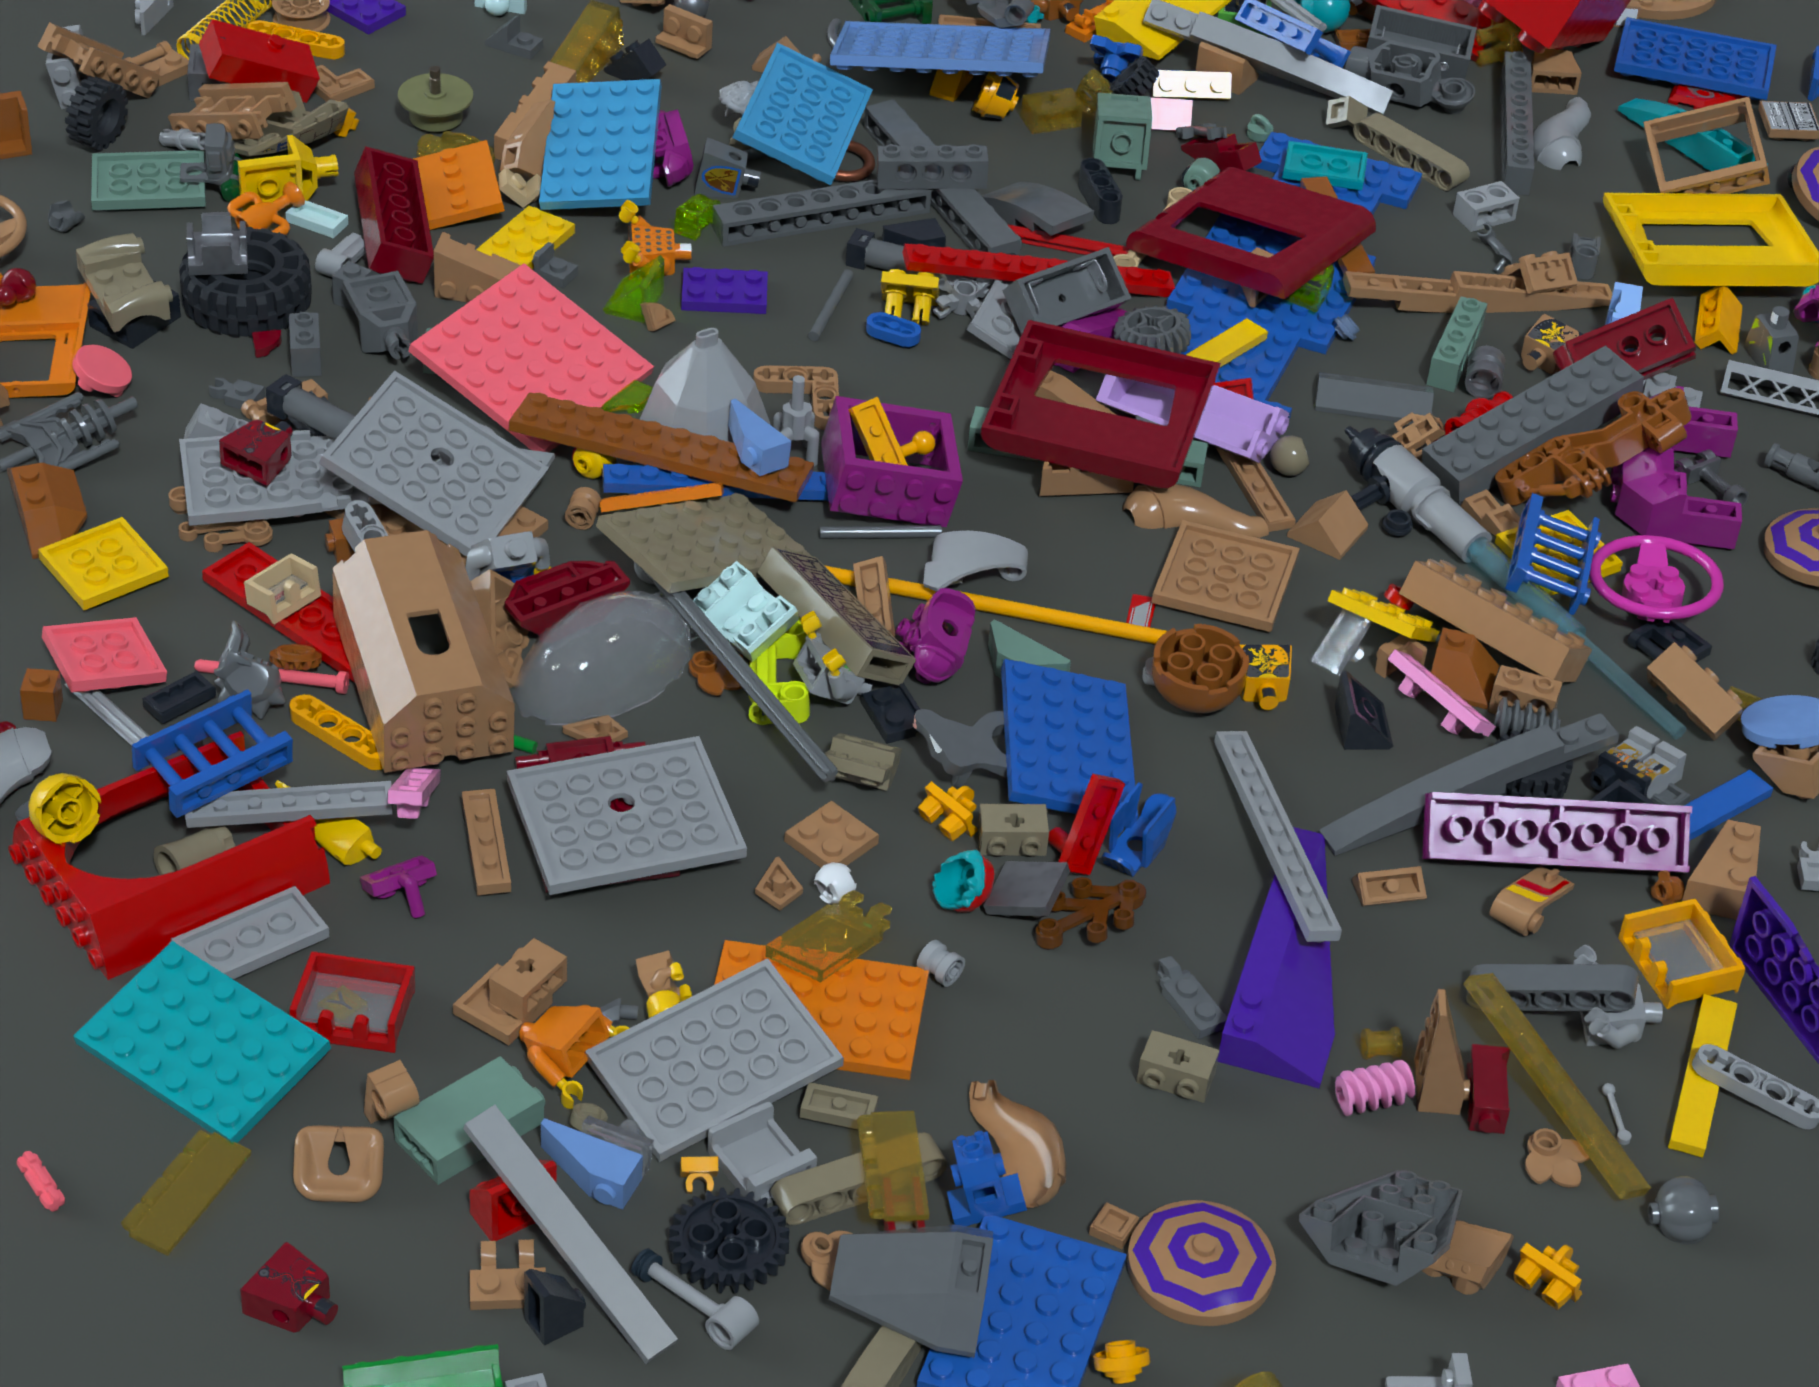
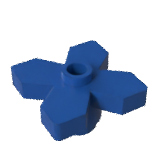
[1090,35,1143,82]

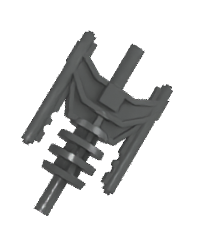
[0,392,138,472]

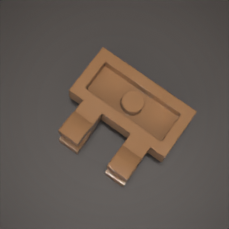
[470,1239,546,1310]

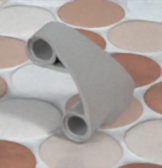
[923,530,1028,591]

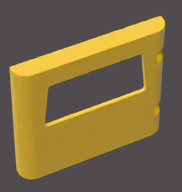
[1603,193,1819,286]

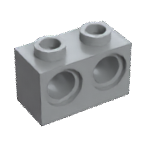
[1453,181,1520,232]

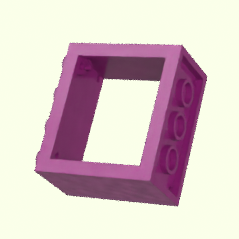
[821,396,963,527]

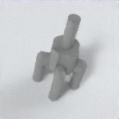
[773,375,819,466]

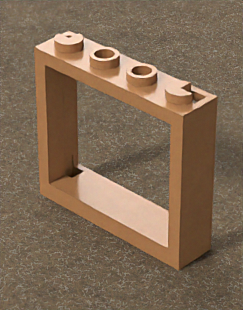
[1643,97,1770,194]

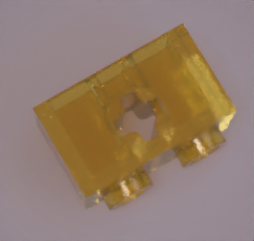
[1021,88,1083,134]

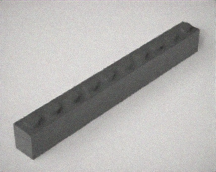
[865,99,1022,256]

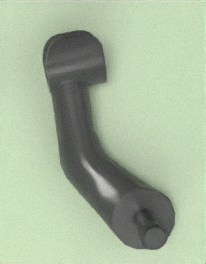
[1477,222,1513,273]

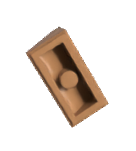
[1352,866,1427,907]

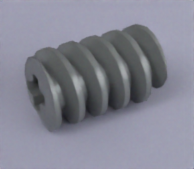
[1492,697,1562,737]

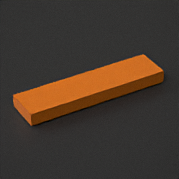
[600,482,724,512]

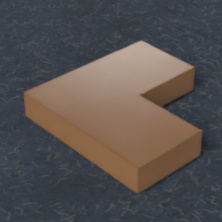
[313,65,375,102]

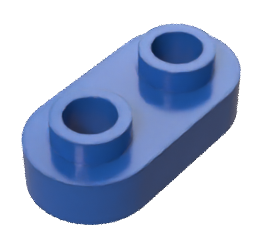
[866,312,921,348]

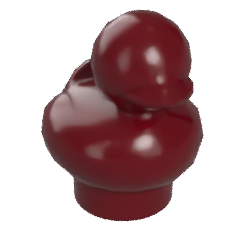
[0,268,36,305]

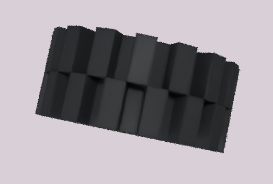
[1111,56,1160,96]

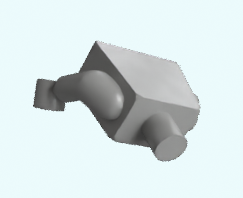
[1573,945,1663,1049]

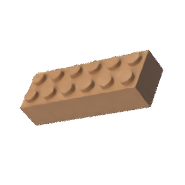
[1399,559,1592,682]

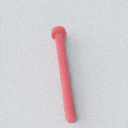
[194,659,349,694]

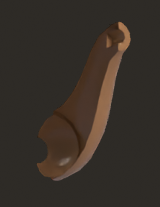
[1123,484,1269,538]
[969,1080,1067,1208]

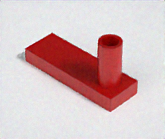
[1048,773,1125,875]

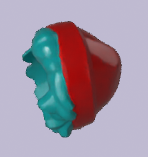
[932,850,994,913]

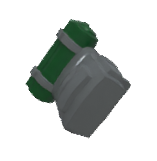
[180,123,243,202]

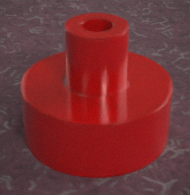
[1384,584,1414,610]

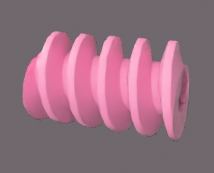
[1335,1060,1415,1116]

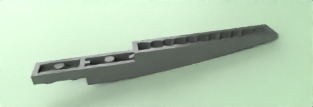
[1319,713,1619,856]

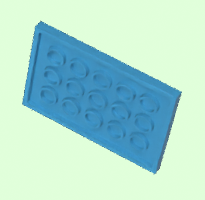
[732,42,873,185]
[539,79,662,210]

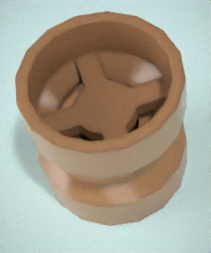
[565,487,601,530]

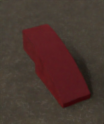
[1181,133,1262,171]

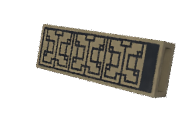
[757,547,916,685]

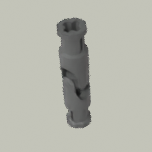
[1764,443,1819,490]

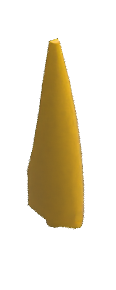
[275,780,382,865]

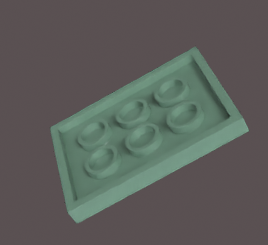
[91,150,206,210]

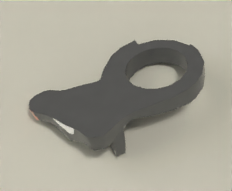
[913,709,1007,787]

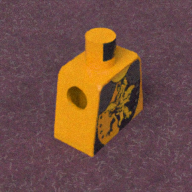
[1240,645,1292,710]

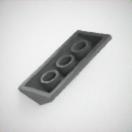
[1315,372,1434,424]

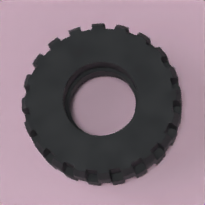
[179,227,312,338]

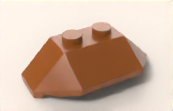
[7,463,87,559]

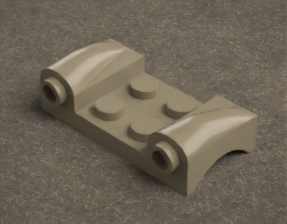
[76,233,173,332]

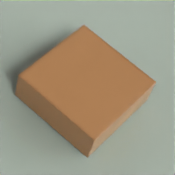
[1089,1202,1139,1250]

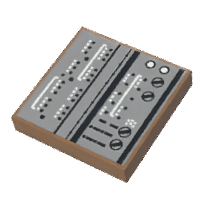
[1758,101,1819,141]

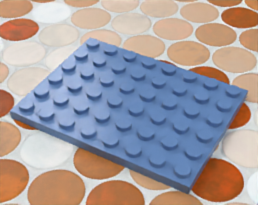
[830,21,1051,77]

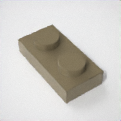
[800,1083,878,1132]

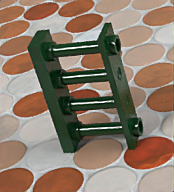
[849,0,933,24]

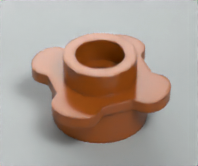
[1651,870,1685,906]

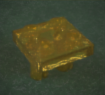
[1476,18,1523,67]

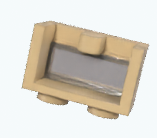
[244,553,321,625]

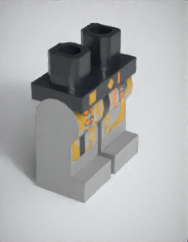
[1590,726,1687,799]

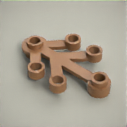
[169,486,273,552]

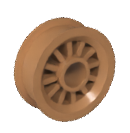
[272,0,331,32]

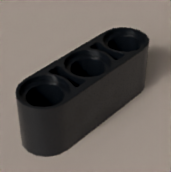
[1078,158,1123,224]

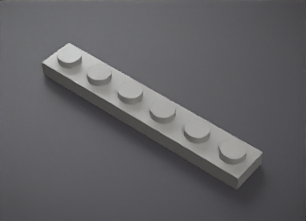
[185,781,393,828]

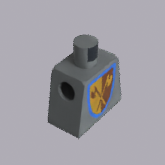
[694,138,761,199]

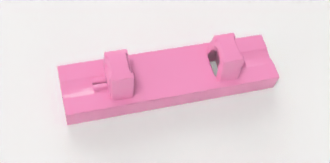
[1388,649,1496,737]
[388,768,441,819]

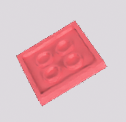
[42,617,167,692]

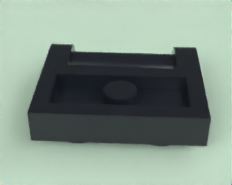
[1627,619,1712,663]

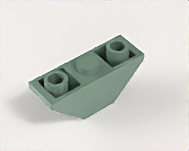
[988,619,1071,679]

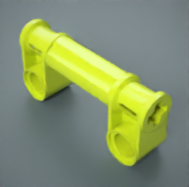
[748,618,810,725]

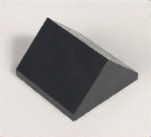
[1335,670,1393,750]

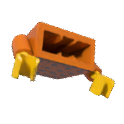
[619,200,691,279]
[519,1005,629,1109]

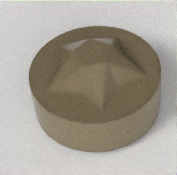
[569,1103,608,1134]

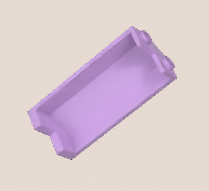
[1096,374,1289,463]

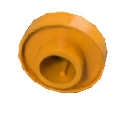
[1093,1340,1151,1384]

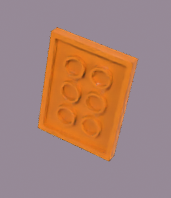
[413,140,505,230]

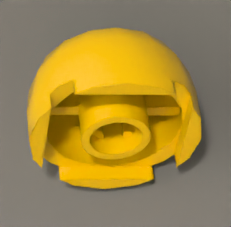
[28,773,101,844]

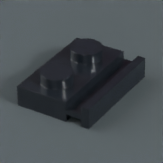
[861,683,920,744]

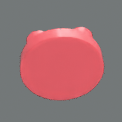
[72,344,132,397]

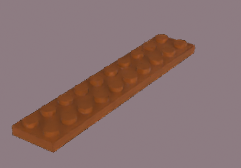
[508,392,814,502]

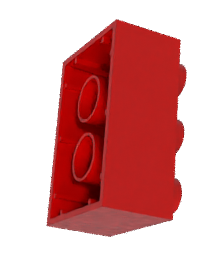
[1478,0,1631,53]

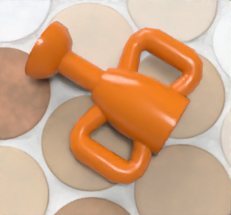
[227,181,305,235]

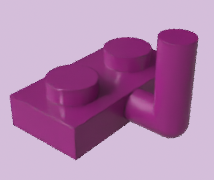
[360,855,437,918]

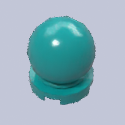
[1288,0,1351,33]

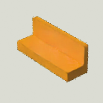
[1695,286,1742,355]

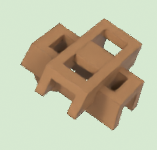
[1392,412,1445,463]

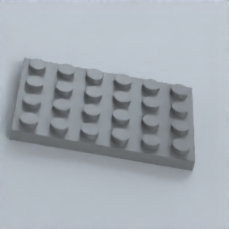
[585,958,844,1162]

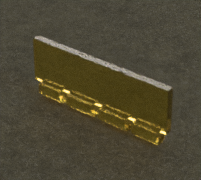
[857,1111,930,1222]
[121,1130,251,1256]

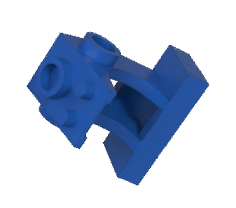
[947,1131,1027,1226]

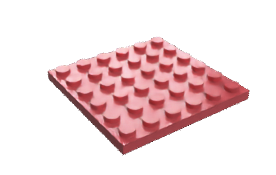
[408,263,654,452]

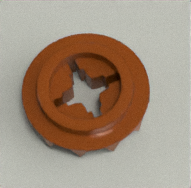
[269,644,322,671]

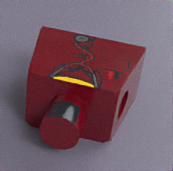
[219,419,293,486]
[240,1242,338,1333]

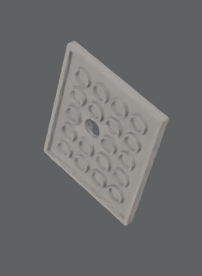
[319,370,549,557]
[507,736,747,895]

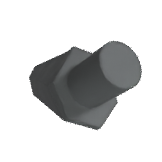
[600,998,638,1024]

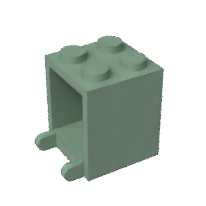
[1093,93,1152,181]

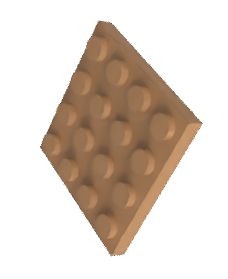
[1152,520,1300,632]

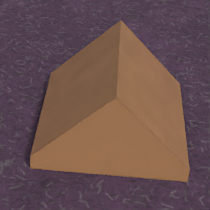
[1196,41,1259,95]
[1287,490,1369,560]

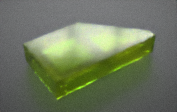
[602,379,653,413]

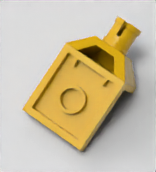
[238,135,339,212]

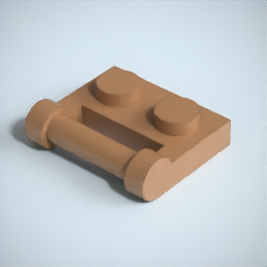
[124,41,189,88]

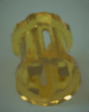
[1360,1027,1403,1059]

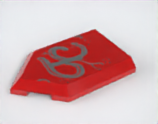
[1668,84,1746,109]

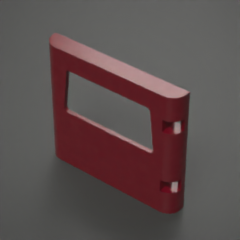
[1126,167,1376,299]
[981,320,1221,488]

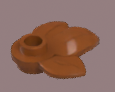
[689,651,743,696]

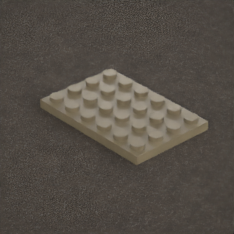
[596,493,811,593]

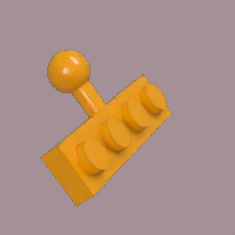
[848,397,935,466]

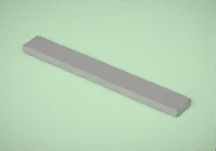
[463,1105,678,1364]

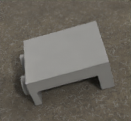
[708,1101,817,1204]

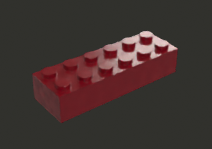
[354,146,434,284]

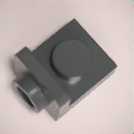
[532,242,578,289]

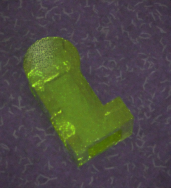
[674,193,721,241]

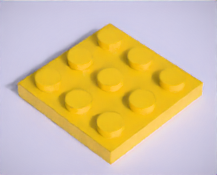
[1495,510,1623,596]
[38,517,169,610]
[1327,587,1440,643]

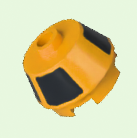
[972,71,1019,119]

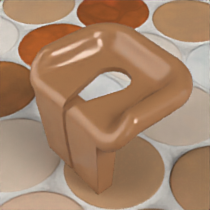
[293,1125,384,1202]

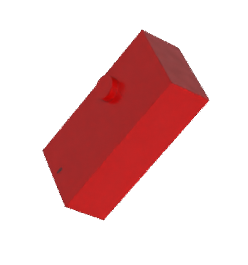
[199,19,320,103]

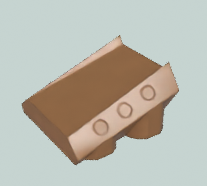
[1422,1220,1514,1295]

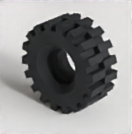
[65,76,128,150]
[1494,730,1573,799]

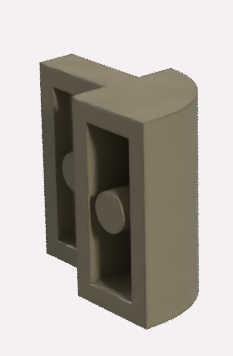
[825,733,902,791]

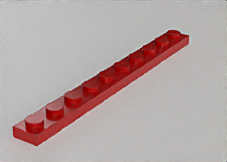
[902,243,1175,297]

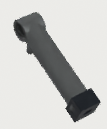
[846,228,977,281]
[266,374,355,440]

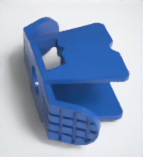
[1101,782,1176,877]

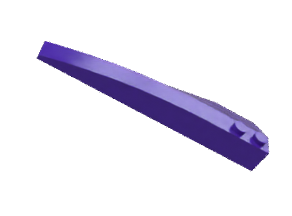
[1218,827,1335,1089]
[1729,876,1819,1064]

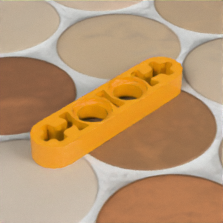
[247,20,345,59]
[289,694,383,770]

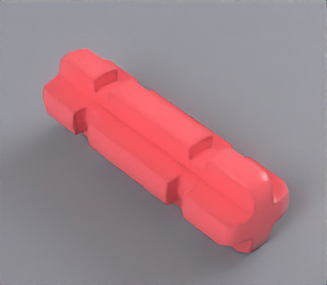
[17,1151,65,1212]

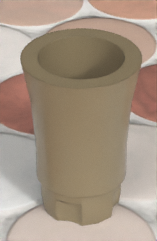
[154,826,235,875]

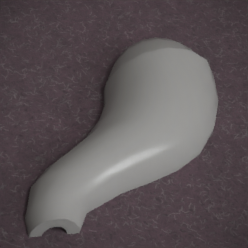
[1533,97,1591,170]
[0,727,53,804]

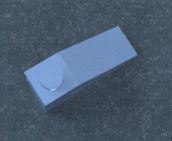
[728,399,791,476]
[541,1118,643,1210]

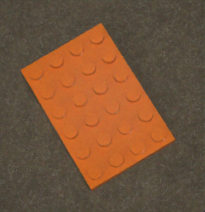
[714,940,929,1080]

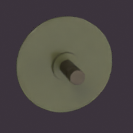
[398,66,474,132]

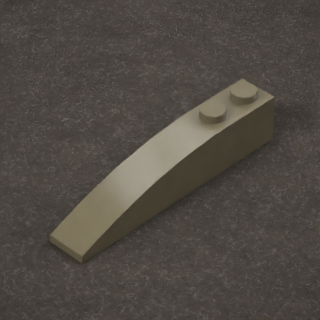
[841,1325,923,1387]

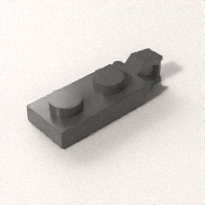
[1157,956,1227,1039]

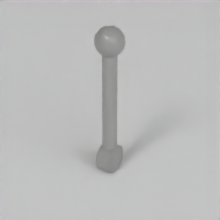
[1602,1083,1632,1145]

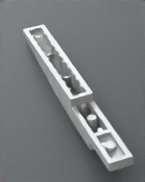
[1143,0,1393,115]

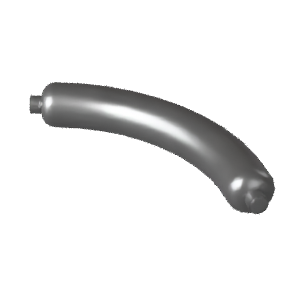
[827,18,841,48]

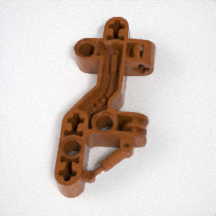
[1495,388,1691,505]

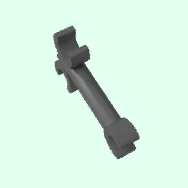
[1176,123,1227,140]

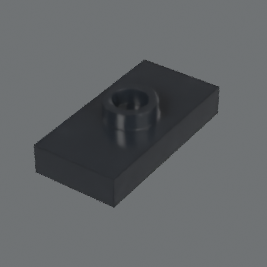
[142,671,216,724]

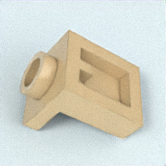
[498,168,542,208]

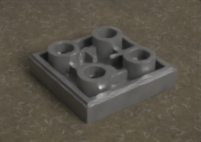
[983,861,1070,918]

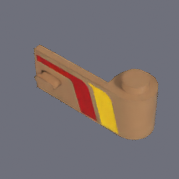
[1490,865,1575,936]

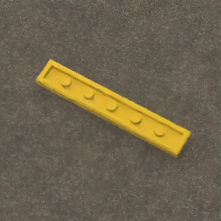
[1668,994,1738,1158]

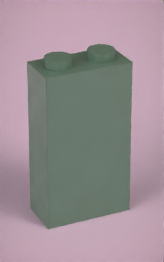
[394,1056,545,1185]

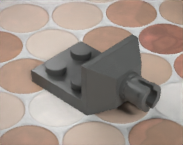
[342,271,418,359]

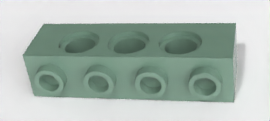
[1426,296,1488,392]

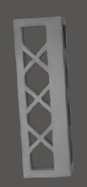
[1720,360,1819,417]

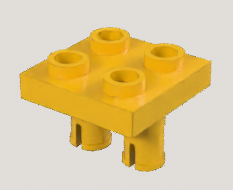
[881,269,939,326]

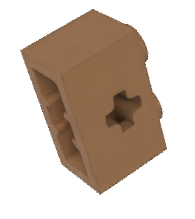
[489,938,567,1022]

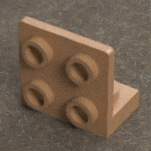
[1499,251,1578,294]

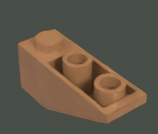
[500,100,555,182]

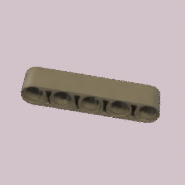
[1353,113,1470,191]
[770,1132,948,1225]

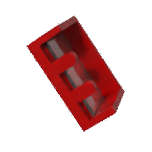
[289,951,415,1053]

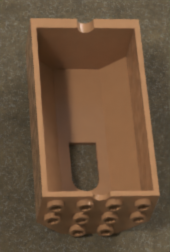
[333,530,515,773]

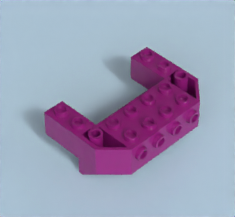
[1610,386,1742,549]

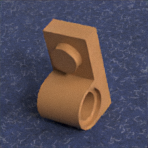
[364,1060,420,1124]

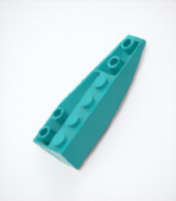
[1618,98,1768,171]

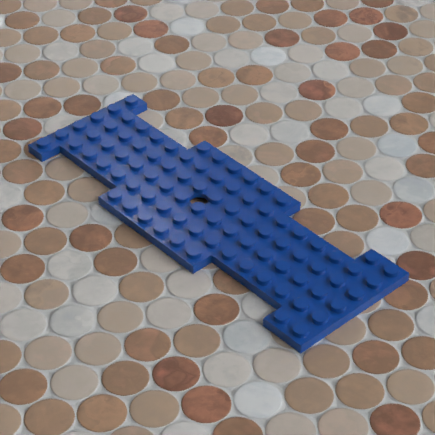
[1166,132,1423,419]

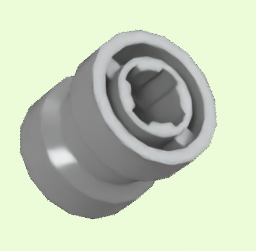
[917,939,965,987]

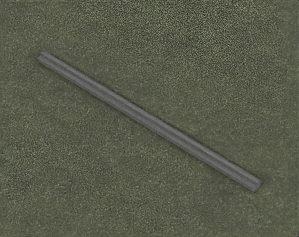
[638,565,838,782]

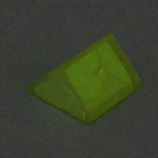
[602,255,664,323]

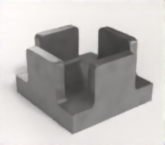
[187,212,248,276]

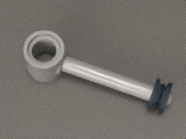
[631,1248,759,1350]

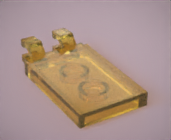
[765,890,892,982]

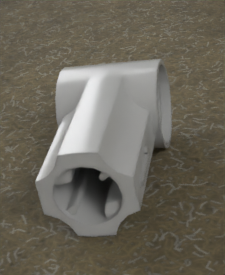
[315,233,366,277]

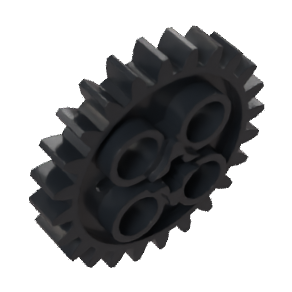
[669,1187,790,1293]

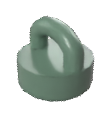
[1246,114,1274,142]

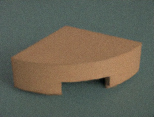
[640,302,676,331]

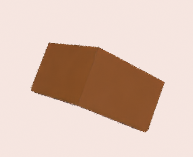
[0,91,32,159]

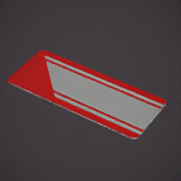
[1126,594,1156,627]

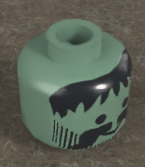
[1181,158,1220,191]

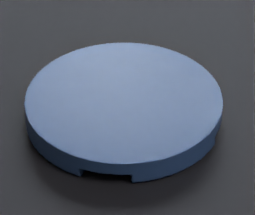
[1741,695,1819,749]

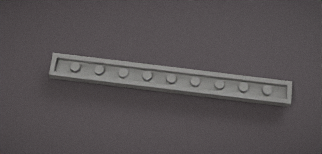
[1214,731,1342,942]

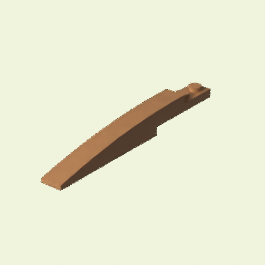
[1342,271,1612,313]

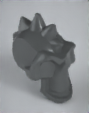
[214,620,286,719]

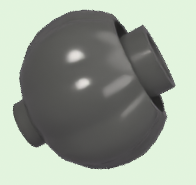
[1648,1176,1719,1244]

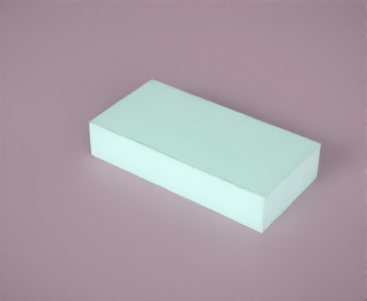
[285,200,349,238]

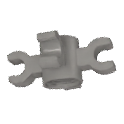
[933,274,994,319]

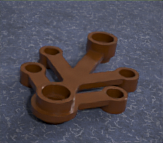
[1036,877,1146,949]

